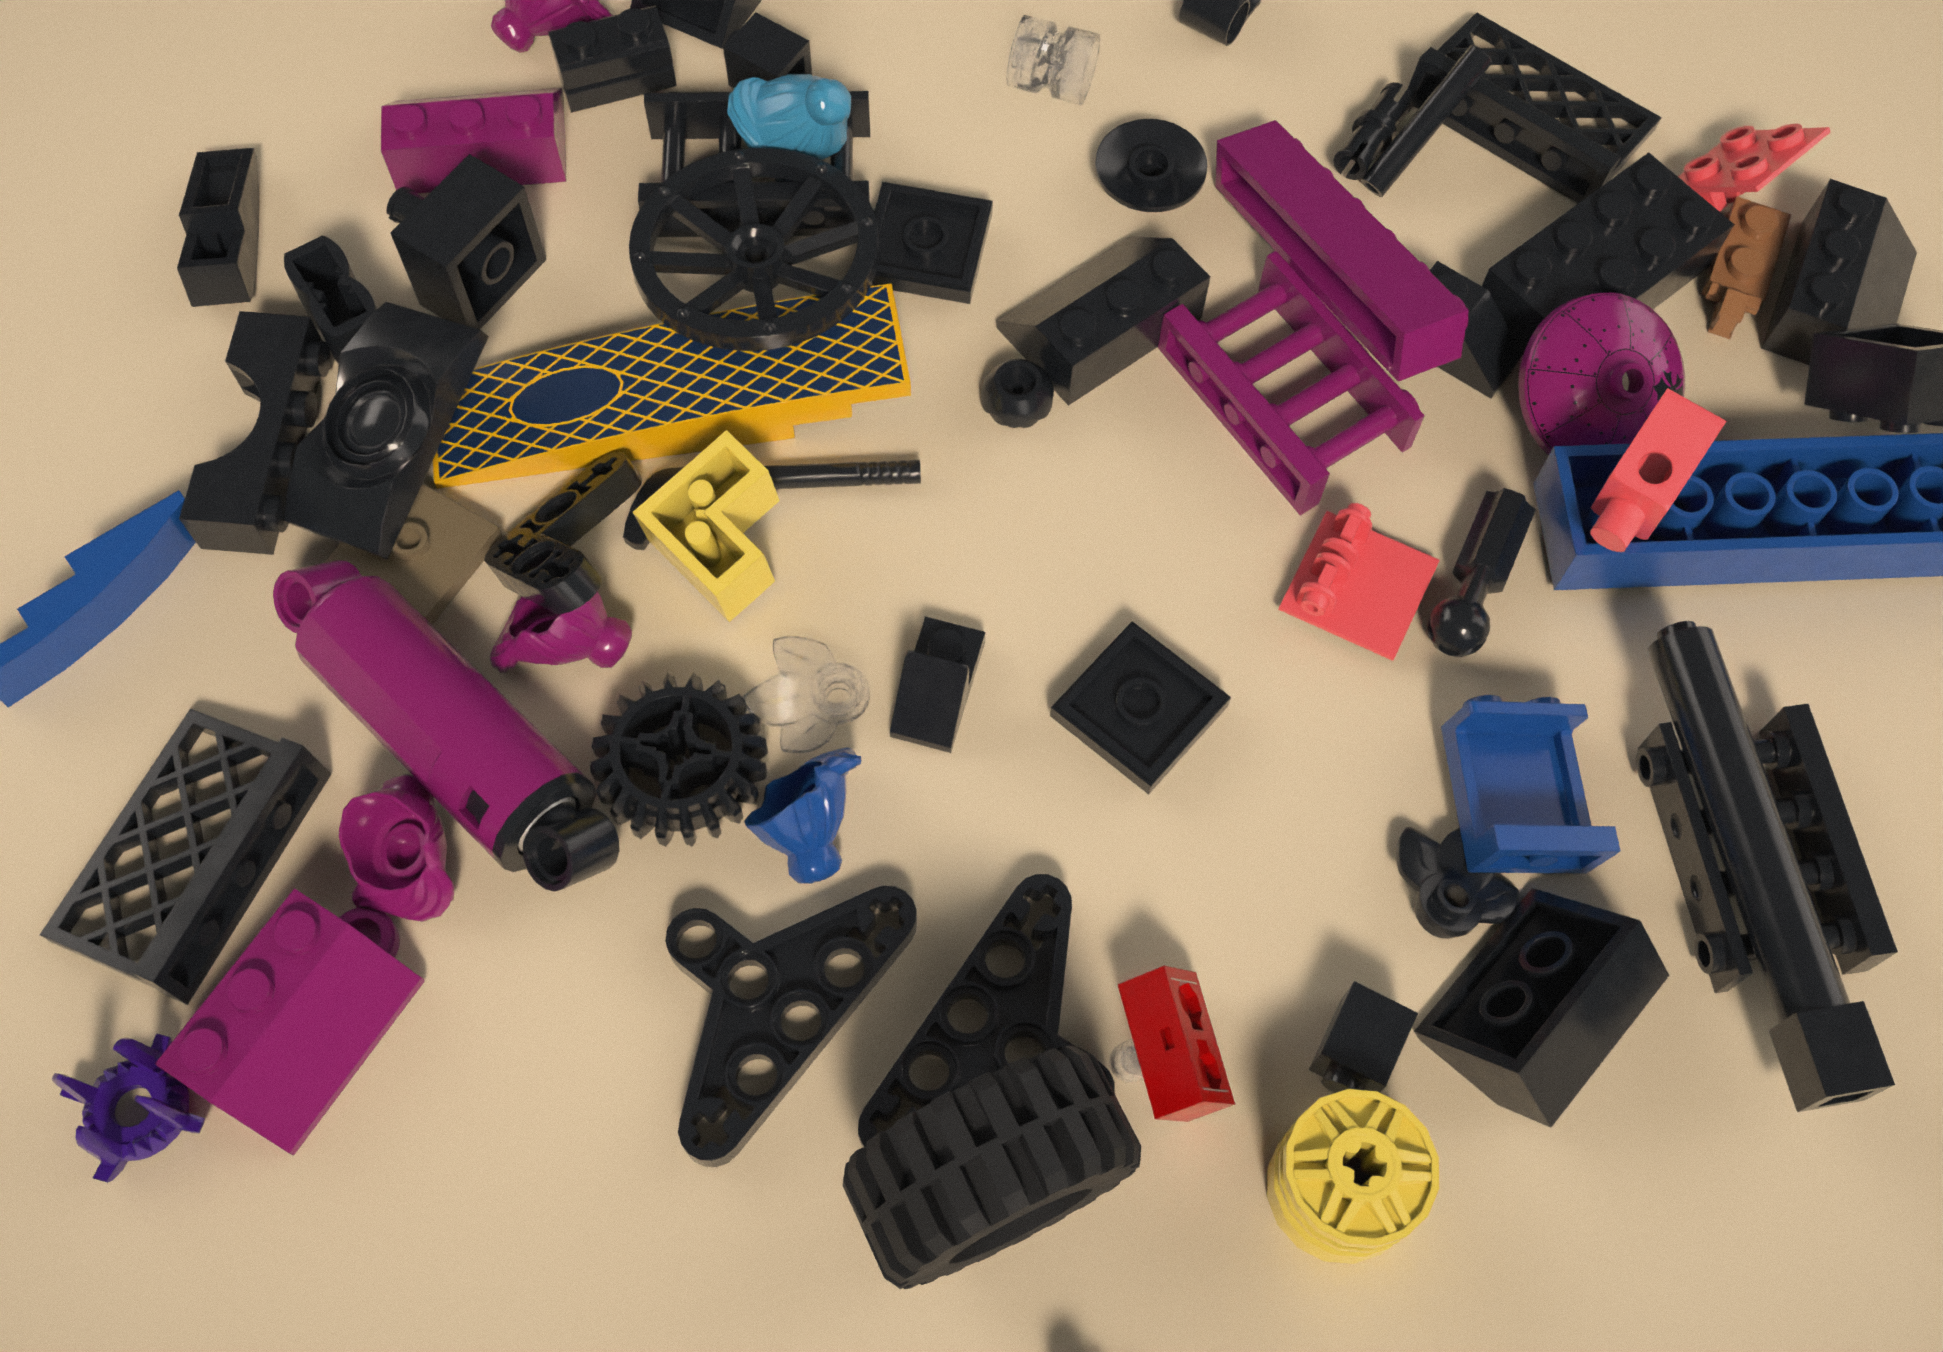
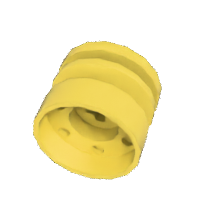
[1267,1089,1439,1264]

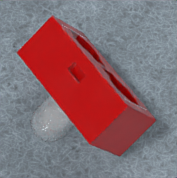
[1109,965,1235,1122]

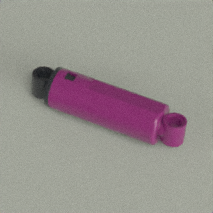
[273,560,620,892]

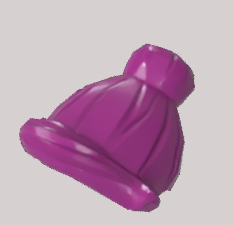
[491,0,614,53]
[490,592,632,673]
[338,774,455,922]

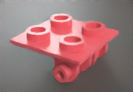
[1678,124,1830,212]
[1278,503,1440,661]

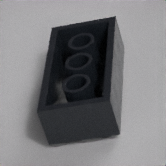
[1482,152,1735,356]

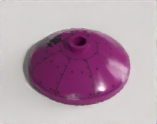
[1518,293,1685,456]

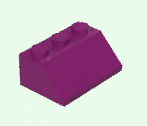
[381,88,566,194]
[155,888,425,1156]

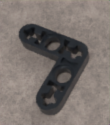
[484,452,642,614]

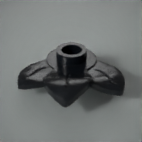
[1396,827,1519,939]

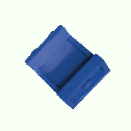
[1441,695,1621,874]

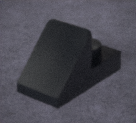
[890,616,986,753]

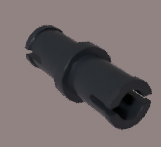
[1333,82,1415,180]

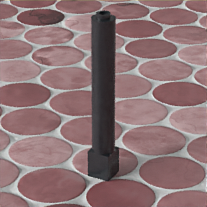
[1648,621,1895,1112]

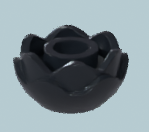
[981,359,1054,428]

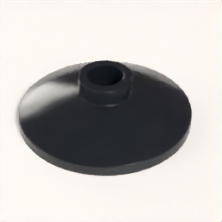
[1095,119,1208,212]

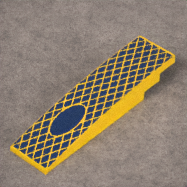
[433,283,911,489]

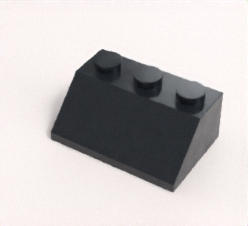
[1761,179,1917,365]
[997,237,1211,406]
[1414,888,1670,1128]

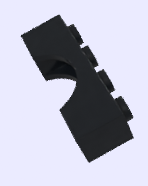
[179,311,331,555]

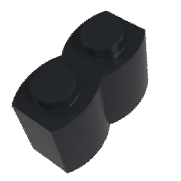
[284,235,377,365]

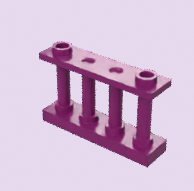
[1158,251,1425,516]

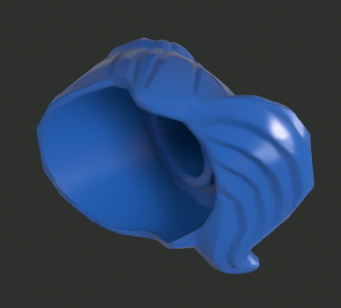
[744,747,862,884]

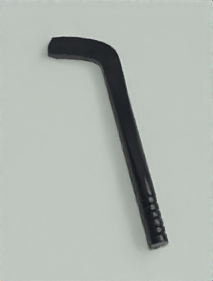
[623,460,921,550]

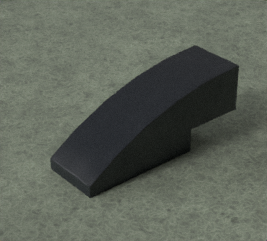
[177,148,259,307]

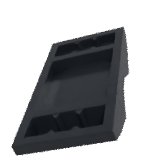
[284,302,489,560]

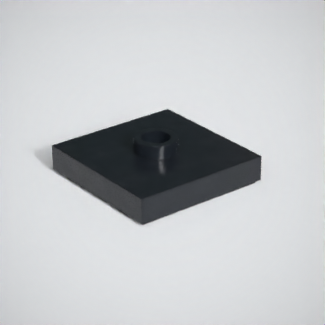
[871,182,993,304]
[1050,621,1231,795]

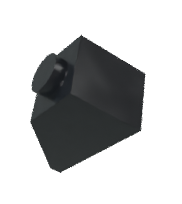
[1430,261,1523,399]

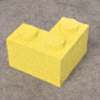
[633,430,780,622]

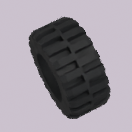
[842,1046,1142,1289]

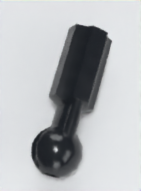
[1428,488,1536,657]

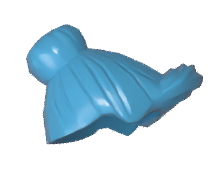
[727,74,851,160]

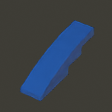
[0,490,196,708]

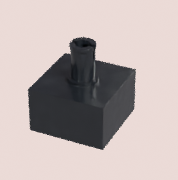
[386,154,547,330]

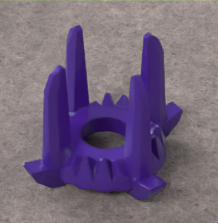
[52,1034,206,1183]

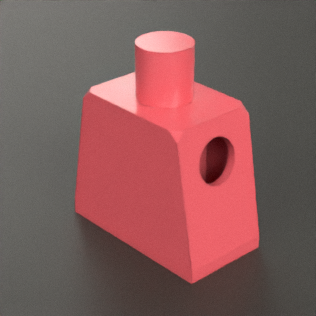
[1590,388,1727,552]

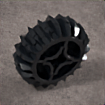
[590,673,768,847]

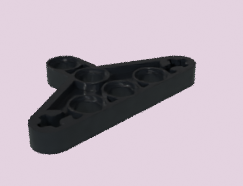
[858,874,1115,1148]
[665,885,917,1167]

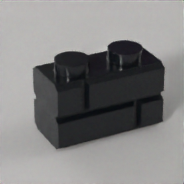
[548,6,677,113]

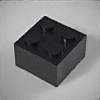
[1804,323,1943,433]

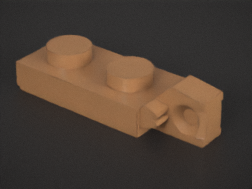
[1701,196,1792,339]

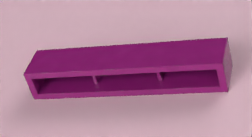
[1215,120,1469,382]

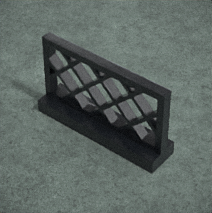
[1408,12,1662,203]
[40,709,331,1005]

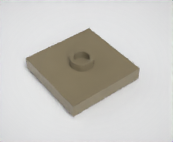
[324,483,503,625]

